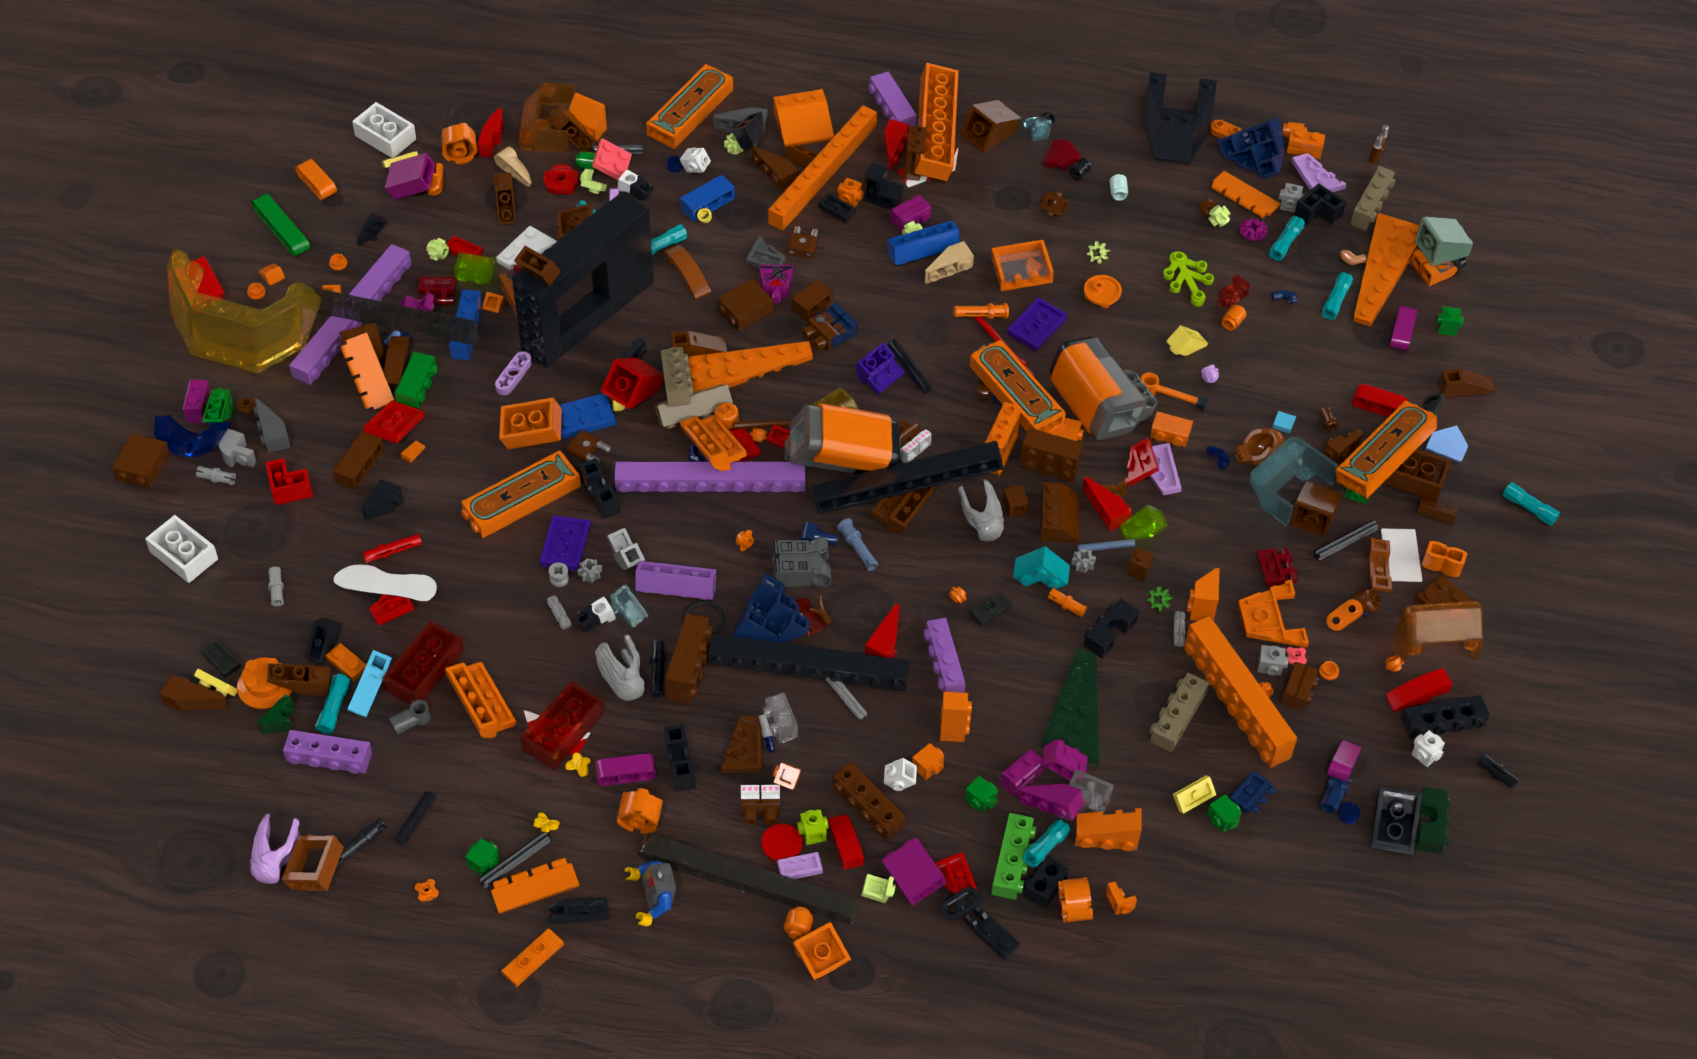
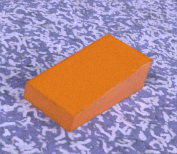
[401,441,425,463]

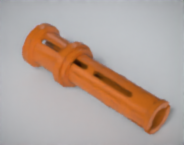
[953,303,1009,319]

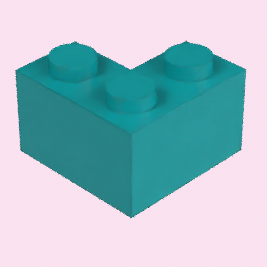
[1013,546,1070,589]

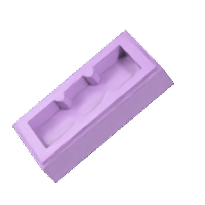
[777,852,823,882]

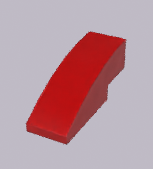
[478,108,504,157]
[1385,668,1453,712]
[827,814,864,870]

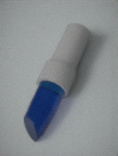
[758,714,775,753]

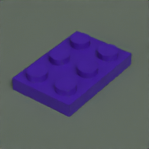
[1007,297,1068,351]
[540,515,591,571]

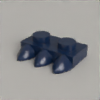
[1230,771,1276,813]

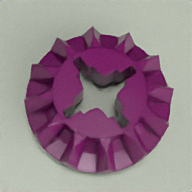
[1239,218,1268,241]

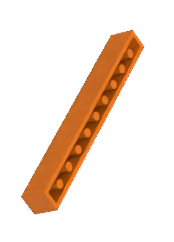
[768,105,877,231]

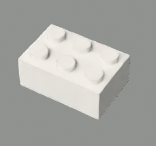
[352,102,416,158]
[145,515,218,583]

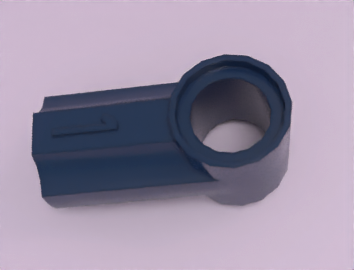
[1320,776,1352,814]

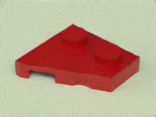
[1124,438,1160,487]

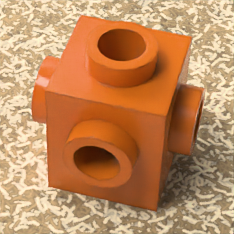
[837,178,864,207]

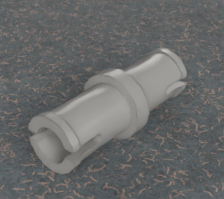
[196,466,236,485]
[268,567,284,606]

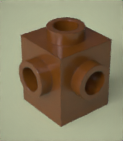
[1040,190,1070,216]

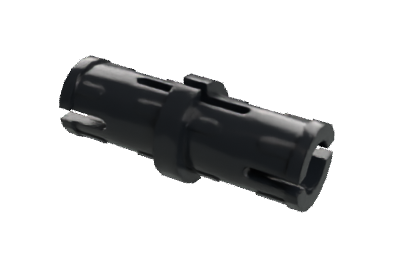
[1478,754,1519,789]

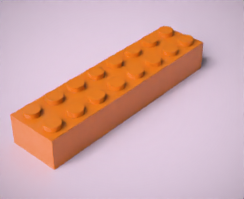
[914,63,959,181]
[1184,616,1297,768]

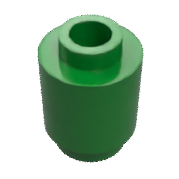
[576,151,596,170]

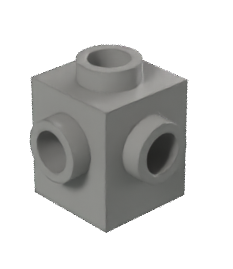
[1279,183,1305,213]
[1257,645,1288,676]

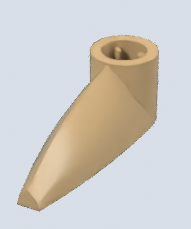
[494,146,532,187]

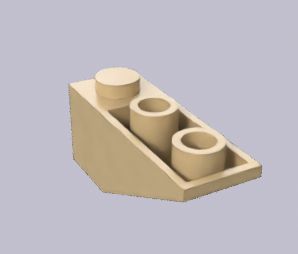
[924,241,974,284]

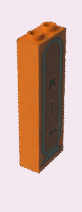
[646,64,733,149]
[970,340,1066,433]
[1336,401,1437,498]
[461,450,581,538]

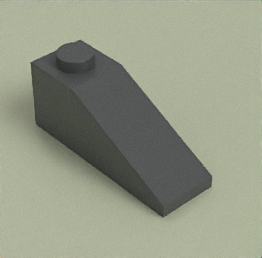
[714,107,768,136]

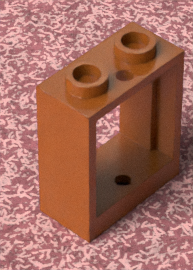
[281,834,344,891]

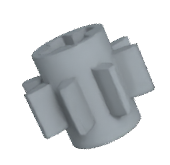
[1071,548,1096,573]
[578,558,602,583]

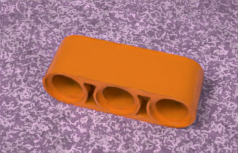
[295,159,337,200]

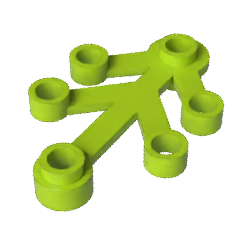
[1163,251,1214,307]

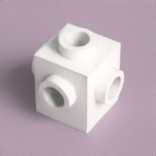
[680,148,711,173]
[1411,730,1445,767]
[884,758,917,791]

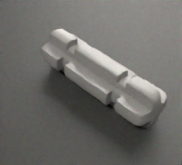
[547,595,571,630]
[1174,611,1185,647]

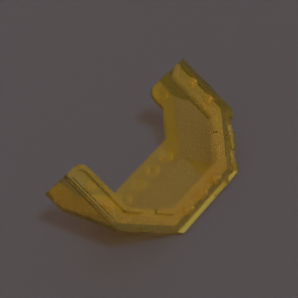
[167,248,322,374]

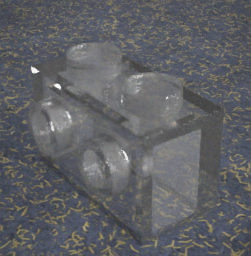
[763,693,798,744]
[1069,769,1114,813]

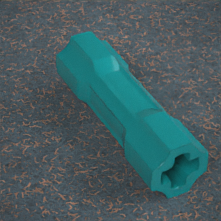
[1268,216,1305,261]
[651,224,687,255]
[1321,272,1353,320]
[1502,482,1561,526]
[315,674,351,735]
[1022,820,1070,867]

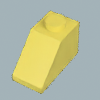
[1166,325,1208,356]

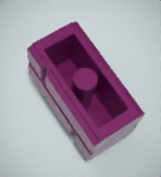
[890,195,931,232]
[182,380,211,423]
[1042,740,1087,782]
[1000,749,1044,797]

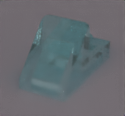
[1023,116,1052,142]
[610,584,648,627]

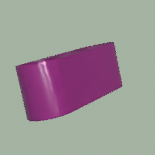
[1390,305,1418,351]
[1327,740,1362,782]
[595,754,656,786]

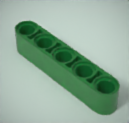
[251,193,311,257]

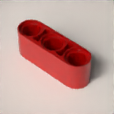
[1352,384,1409,417]

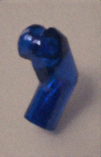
[688,446,707,462]
[1207,446,1230,469]

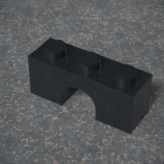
[578,458,620,519]
[1084,598,1140,659]
[664,724,695,792]

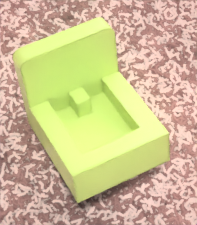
[580,169,607,194]
[861,874,896,903]

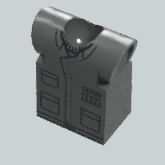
[772,538,832,587]

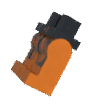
[1411,250,1467,286]

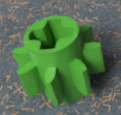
[1147,586,1173,611]

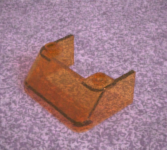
[518,83,575,152]
[1393,601,1484,665]

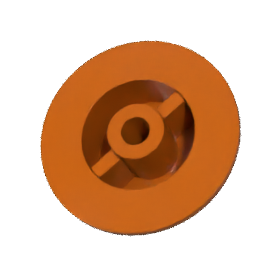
[237,657,292,709]

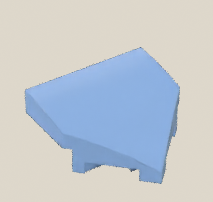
[1426,426,1468,464]

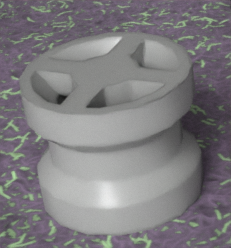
[549,562,569,587]

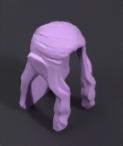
[250,814,299,884]

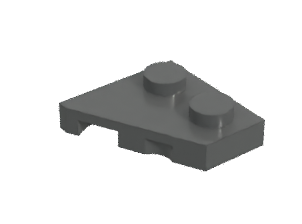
[746,236,786,268]

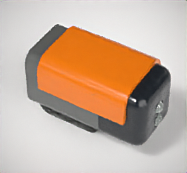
[1050,336,1157,440]
[785,403,901,474]

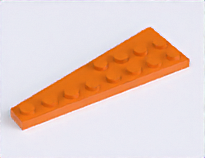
[1354,213,1420,327]
[688,341,813,392]

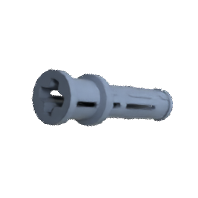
[837,518,878,571]

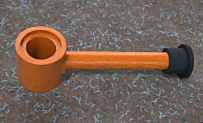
[1141,373,1209,411]

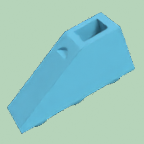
[347,650,392,718]

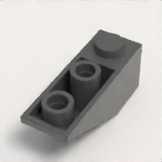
[253,398,290,453]

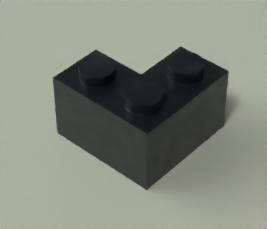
[863,163,904,210]
[1294,183,1346,224]

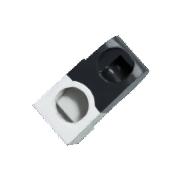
[618,170,653,200]
[575,597,616,632]

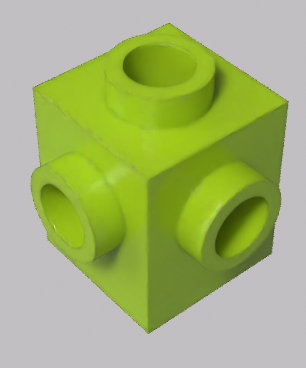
[797,810,828,845]

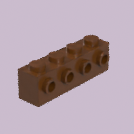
[832,762,906,841]

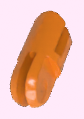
[426,163,444,196]

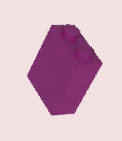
[385,153,435,200]
[882,837,947,906]

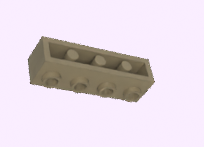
[1350,166,1396,231]
[661,347,694,407]
[654,383,733,429]
[1149,673,1209,752]

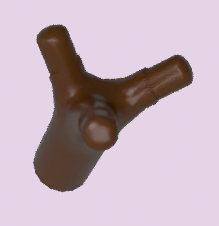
[810,594,833,626]

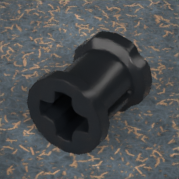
[1069,158,1092,180]

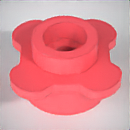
[1286,647,1307,666]

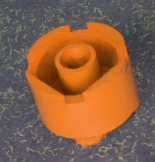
[441,123,477,164]
[617,788,663,834]
[1058,877,1093,923]

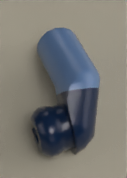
[384,330,412,346]

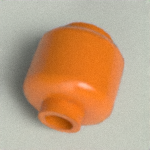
[714,402,739,430]
[784,907,814,940]

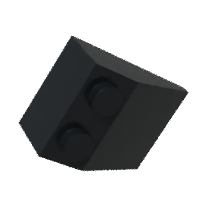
[1371,786,1422,855]

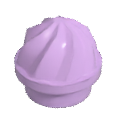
[1201,365,1219,383]

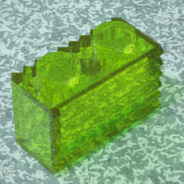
[454,252,496,284]

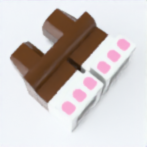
[899,420,932,463]
[741,785,780,825]

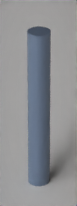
[1077,539,1135,552]

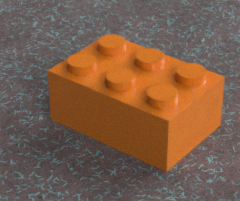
[499,397,562,450]

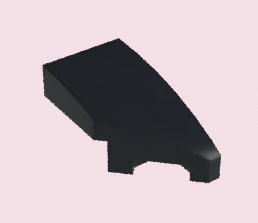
[357,213,388,246]

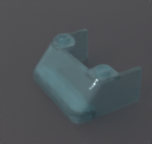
[1249,437,1339,526]

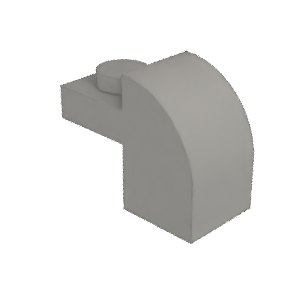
[219,429,256,467]
[606,528,645,570]

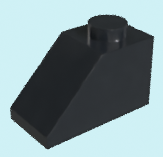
[732,112,763,149]
[361,479,403,520]
[304,617,342,664]

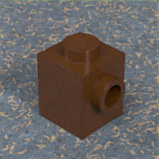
[1002,485,1029,518]
[1127,547,1154,582]

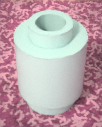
[1110,174,1128,201]

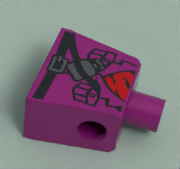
[759,265,793,304]

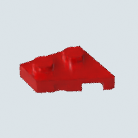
[369,594,414,626]
[935,852,978,895]

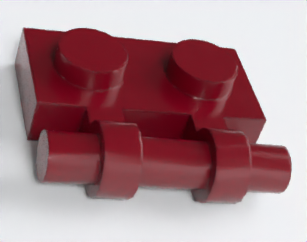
[417,277,456,306]
[1256,548,1298,586]

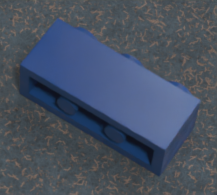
[680,175,735,222]

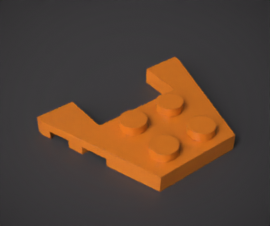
[1238,580,1309,647]

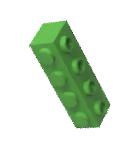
[991,813,1036,900]

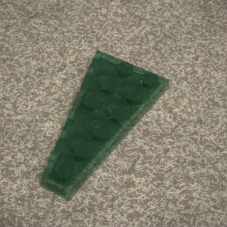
[1041,648,1100,766]

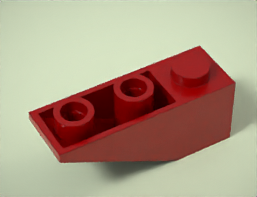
[884,119,909,171]

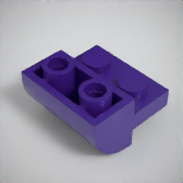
[856,342,905,395]

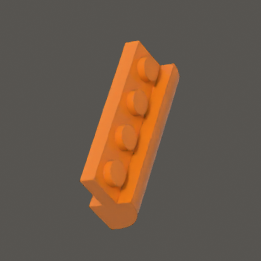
[680,414,747,471]
[445,662,516,738]

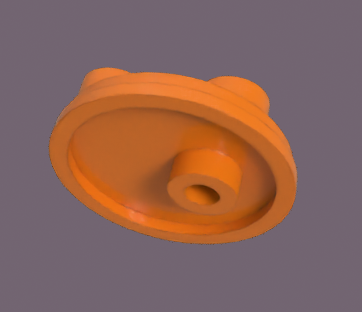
[1084,275,1122,308]

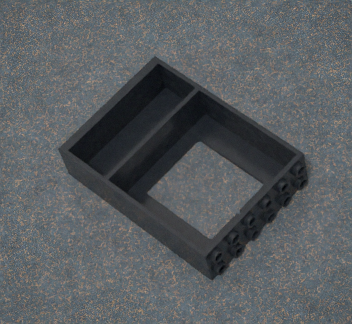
[512,191,654,368]

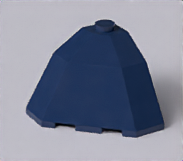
[1217,117,1285,179]
[733,573,810,643]

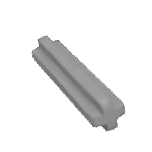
[826,677,867,720]

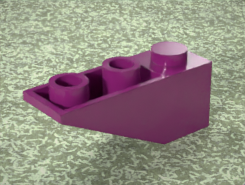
[1016,784,1085,821]

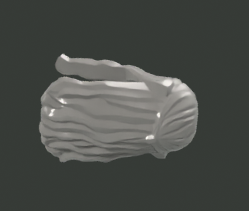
[958,479,1004,542]
[595,635,644,701]

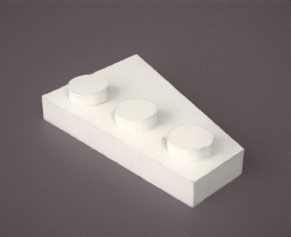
[496,226,557,270]

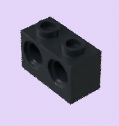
[1024,856,1069,909]

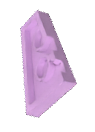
[1292,153,1347,192]
[1149,443,1182,495]

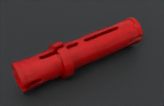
[362,533,422,563]

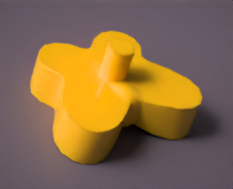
[565,753,591,777]
[533,813,560,832]

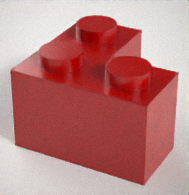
[265,458,313,505]

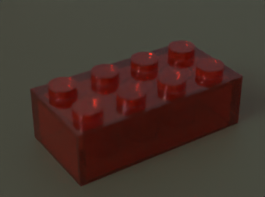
[382,621,465,705]
[520,681,604,770]

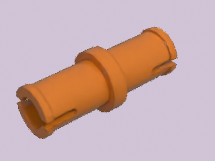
[1048,588,1087,618]

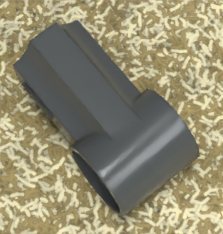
[389,700,431,735]

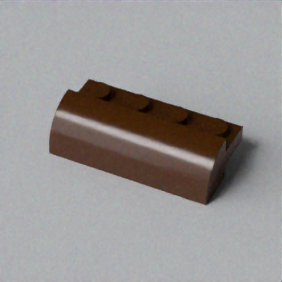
[871,485,939,534]

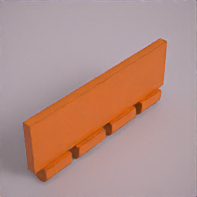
[1211,171,1281,218]
[340,332,395,410]
[491,857,580,914]

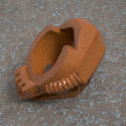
[1235,429,1286,467]

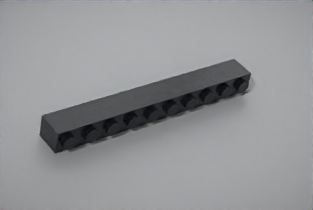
[812,441,1004,514]
[708,633,909,692]

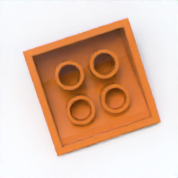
[773,89,834,147]

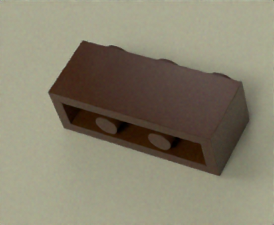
[333,431,384,490]

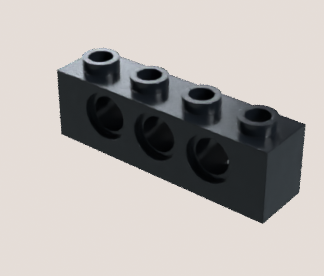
[1401,695,1490,739]

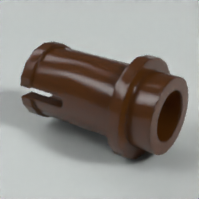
[1320,407,1338,431]

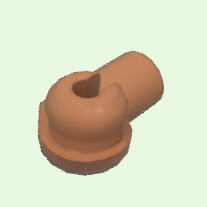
[1340,250,1366,266]

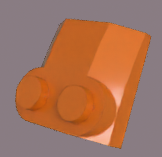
[792,922,851,980]

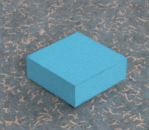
[1272,411,1296,434]

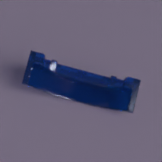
[154,415,231,457]

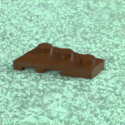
[721,715,762,773]

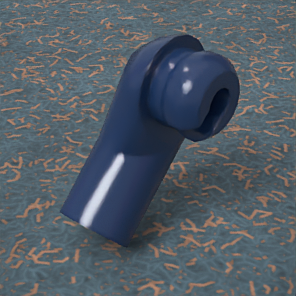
[1271,290,1298,304]

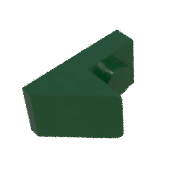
[258,694,294,734]

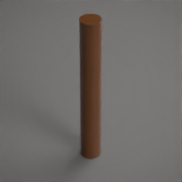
[733,419,789,429]

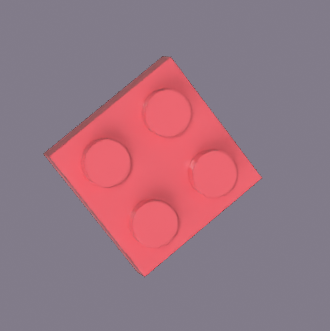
[592,138,632,180]

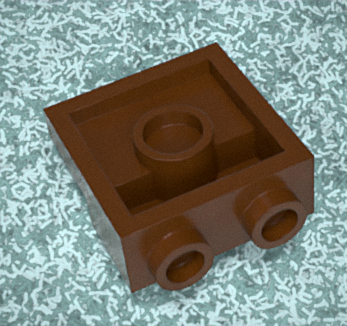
[555,203,593,240]
[1319,429,1363,476]

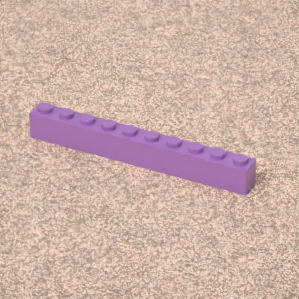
[289,244,412,385]
[615,462,805,492]

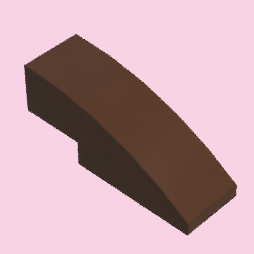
[384,336,410,388]

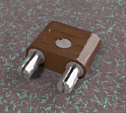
[1369,125,1389,164]
[786,226,818,258]
[567,430,611,463]

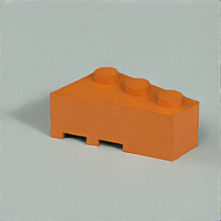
[940,692,972,742]
[1075,808,1142,851]

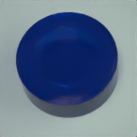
[666,156,683,172]
[1338,802,1360,824]

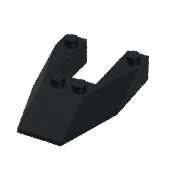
[1143,72,1217,165]

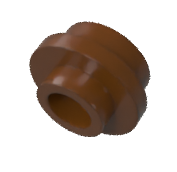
[1199,199,1216,216]
[237,397,256,415]

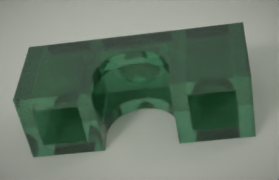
[1416,786,1451,854]

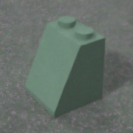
[1415,217,1473,266]

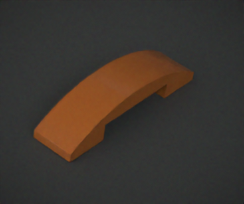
[663,244,711,300]
[1369,538,1392,592]

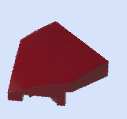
[1043,139,1082,171]

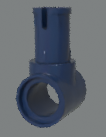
[799,522,838,546]

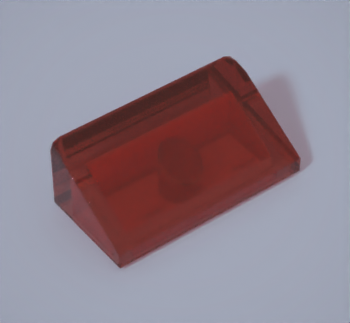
[794,598,826,636]

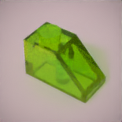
[1120,505,1168,540]

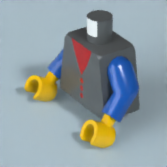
[624,861,676,927]

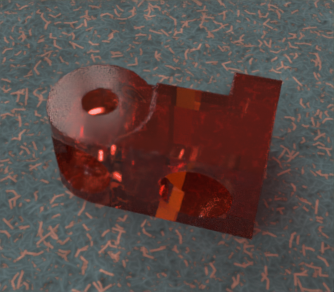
[1218,274,1250,308]

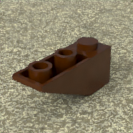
[547,103,597,152]
[751,147,798,191]
[494,172,516,225]
[670,331,727,357]
[1438,369,1496,398]
[267,663,330,697]
[159,675,228,711]

